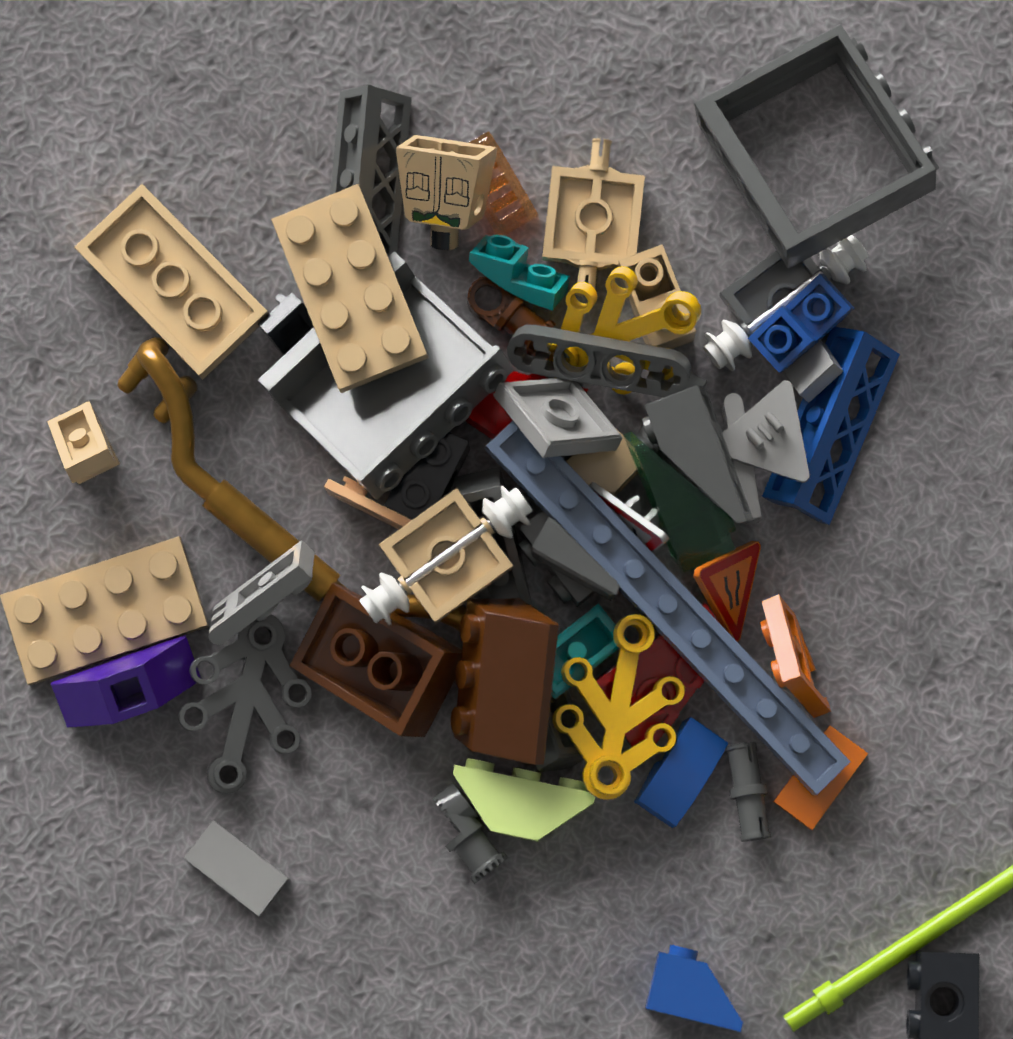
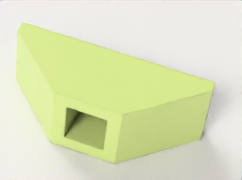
[453,758,595,842]

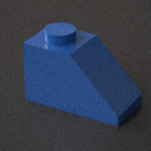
[645,944,743,1032]

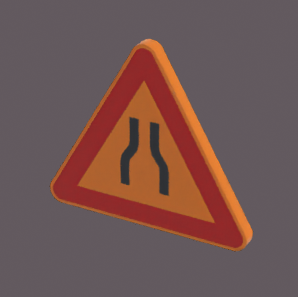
[694,541,761,642]

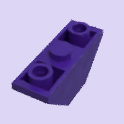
[51,635,202,728]

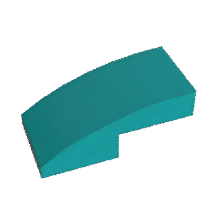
[469,235,570,311]

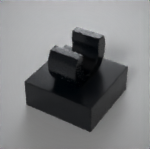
[258,293,314,355]

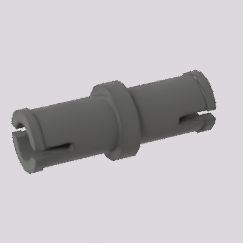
[726,742,771,842]

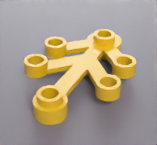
[549,266,701,395]
[553,614,685,800]

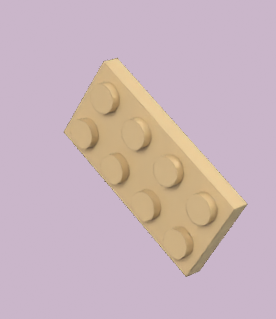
[74,184,269,380]
[271,184,429,393]
[0,536,209,685]

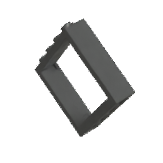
[694,24,939,269]

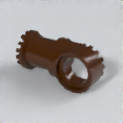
[467,277,556,356]

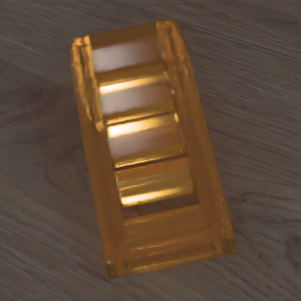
[469,131,538,236]

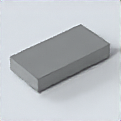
[184,820,289,917]

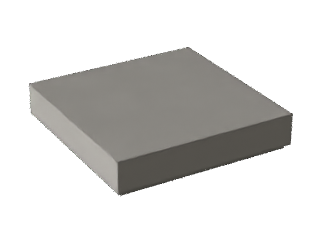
[493,378,623,458]

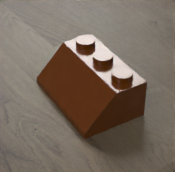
[451,598,559,765]

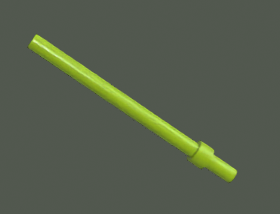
[783,865,1013,1032]

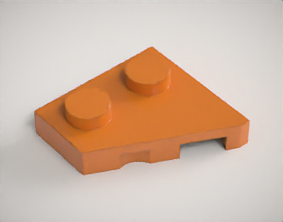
[760,595,831,718]

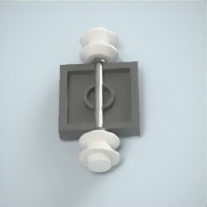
[703,235,868,371]

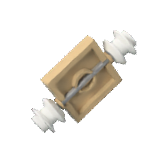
[359,485,533,626]

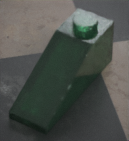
[623,431,736,572]

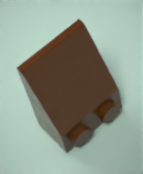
[290,583,462,737]

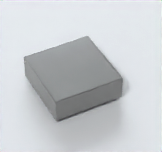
[784,340,843,403]

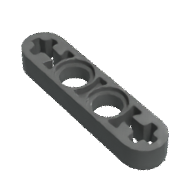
[507,325,692,397]

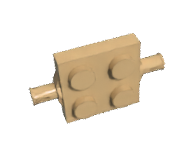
[542,138,645,297]

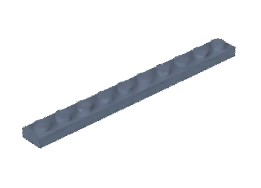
[484,421,851,796]

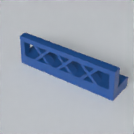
[762,327,900,525]

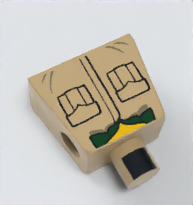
[396,135,497,250]

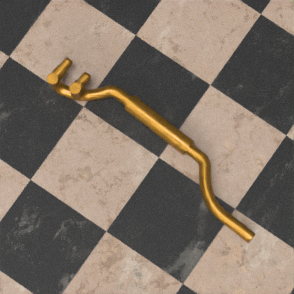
[117,337,466,632]

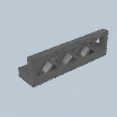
[330,85,412,257]

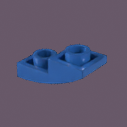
[748,274,855,373]
[634,717,728,828]

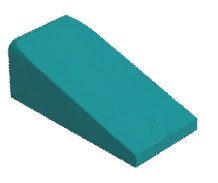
[551,604,628,700]

